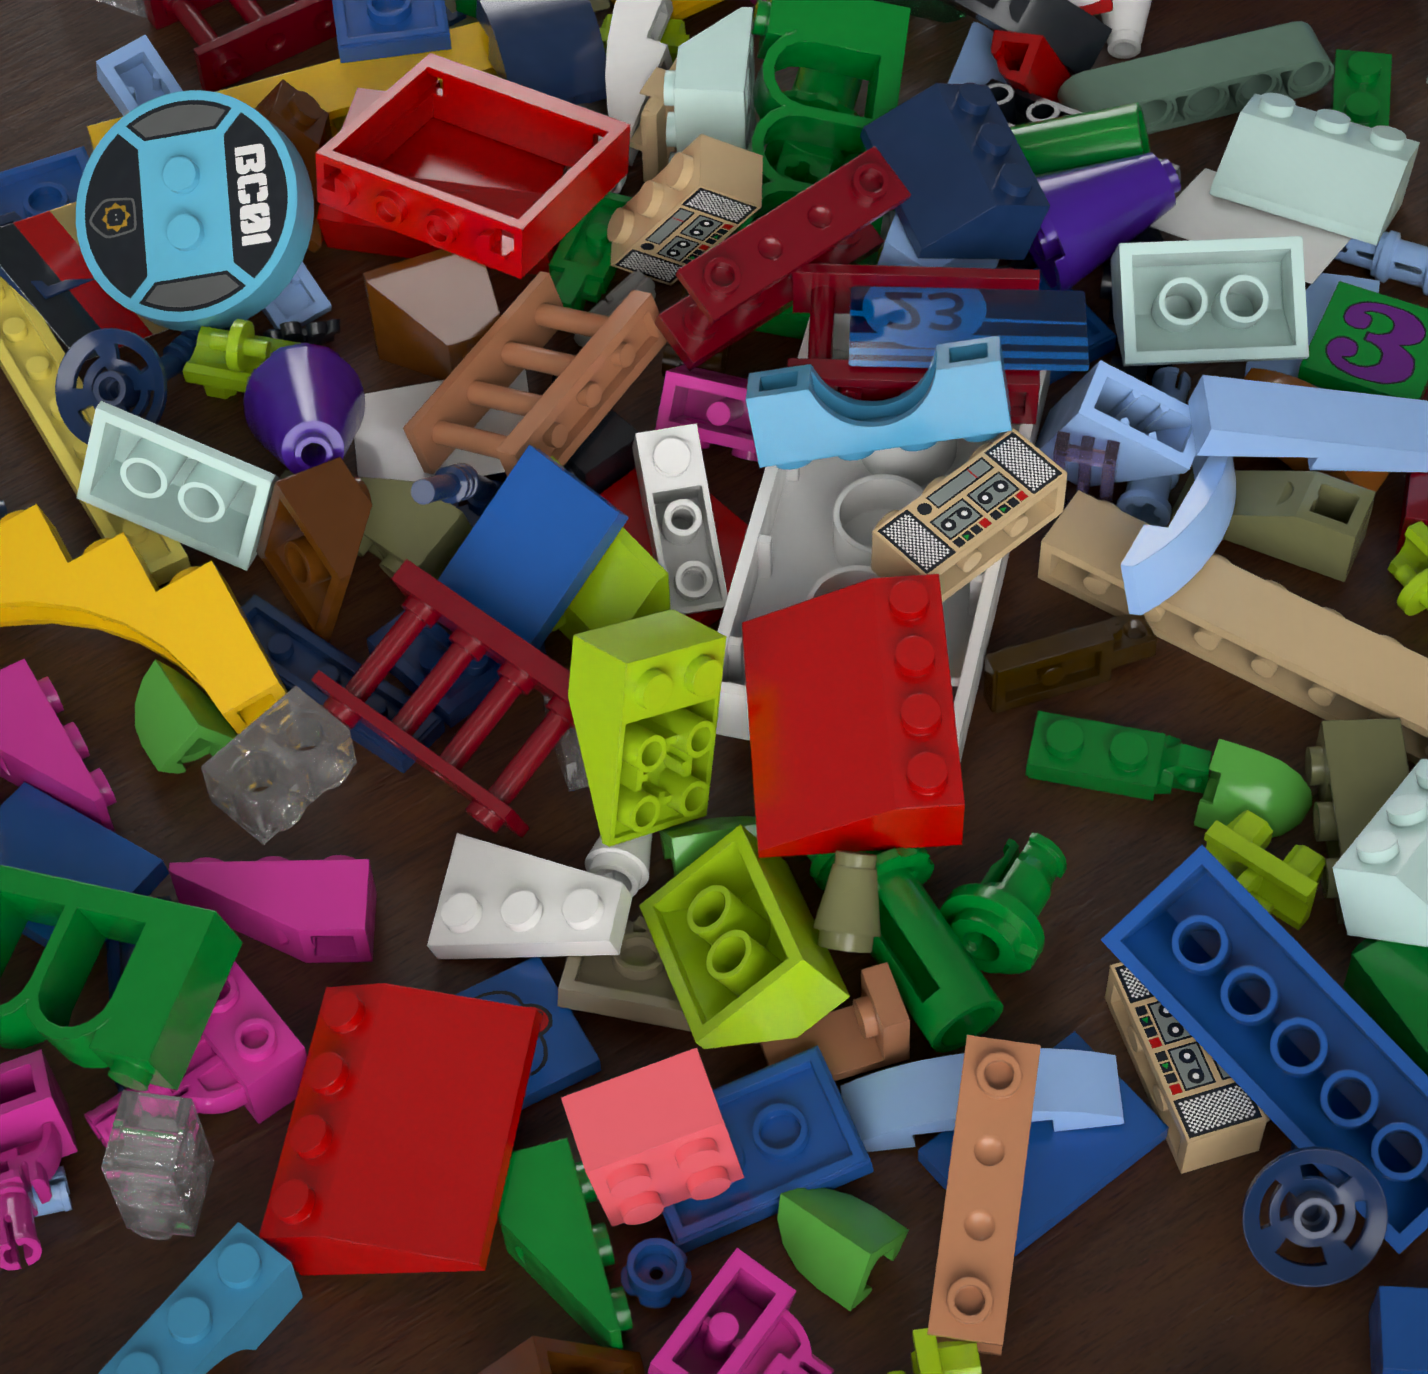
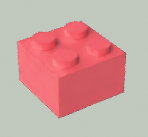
[561,1047,745,1227]

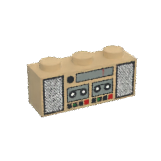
[607,134,763,286]
[871,428,1068,602]
[1105,962,1270,1174]

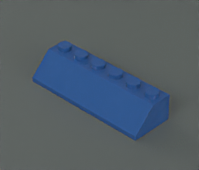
[1101,845,1428,1254]

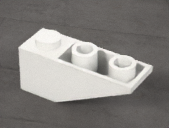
[632,423,728,615]

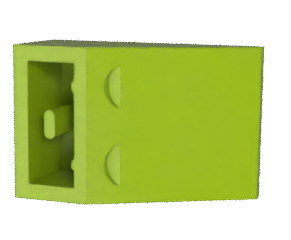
[568,609,727,847]

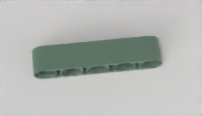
[1057,21,1334,134]

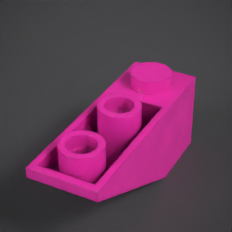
[0,659,116,832]
[169,855,377,963]

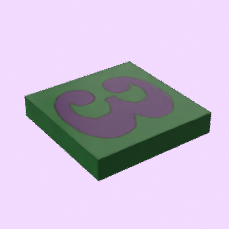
[1298,281,1428,400]

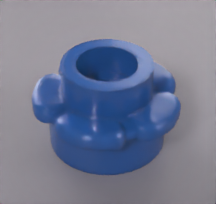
[621,1238,692,1308]

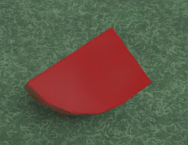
[991,30,1072,103]

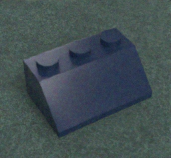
[860,83,1050,260]

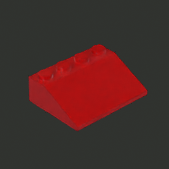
[317,87,571,275]
[742,574,965,858]
[259,983,543,1276]

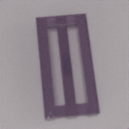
[1053,431,1120,511]

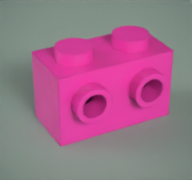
[655,365,758,462]

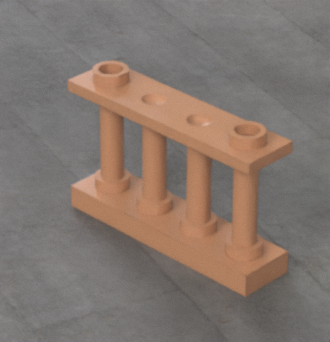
[403,271,668,477]
[927,1035,1041,1356]

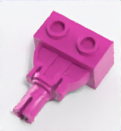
[84,961,307,1151]
[0,1049,78,1270]
[648,1248,834,1374]

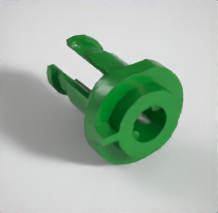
[940,832,1067,974]

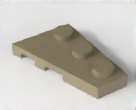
[557,916,758,1044]

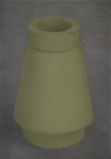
[813,850,881,953]

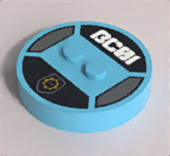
[76,90,314,331]

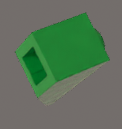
[498,1138,633,1350]

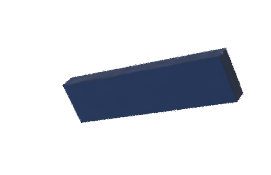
[241,594,445,774]

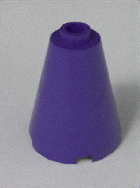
[1029,152,1181,291]
[243,343,365,474]

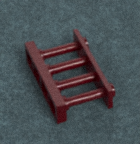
[143,0,337,92]
[655,146,911,371]
[787,263,1040,425]
[311,559,576,838]

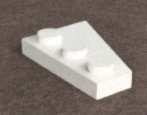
[427,833,633,959]

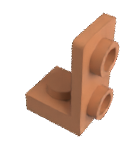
[760,962,910,1081]

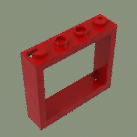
[316,53,630,279]

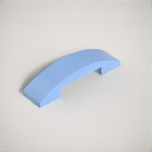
[1121,454,1236,615]
[840,1048,1124,1152]

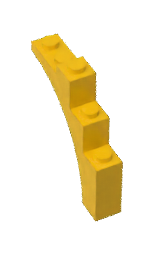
[0,504,294,735]

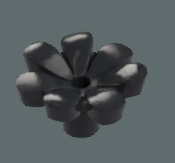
[263,319,340,346]

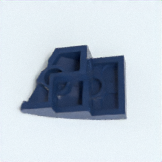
[476,0,607,105]

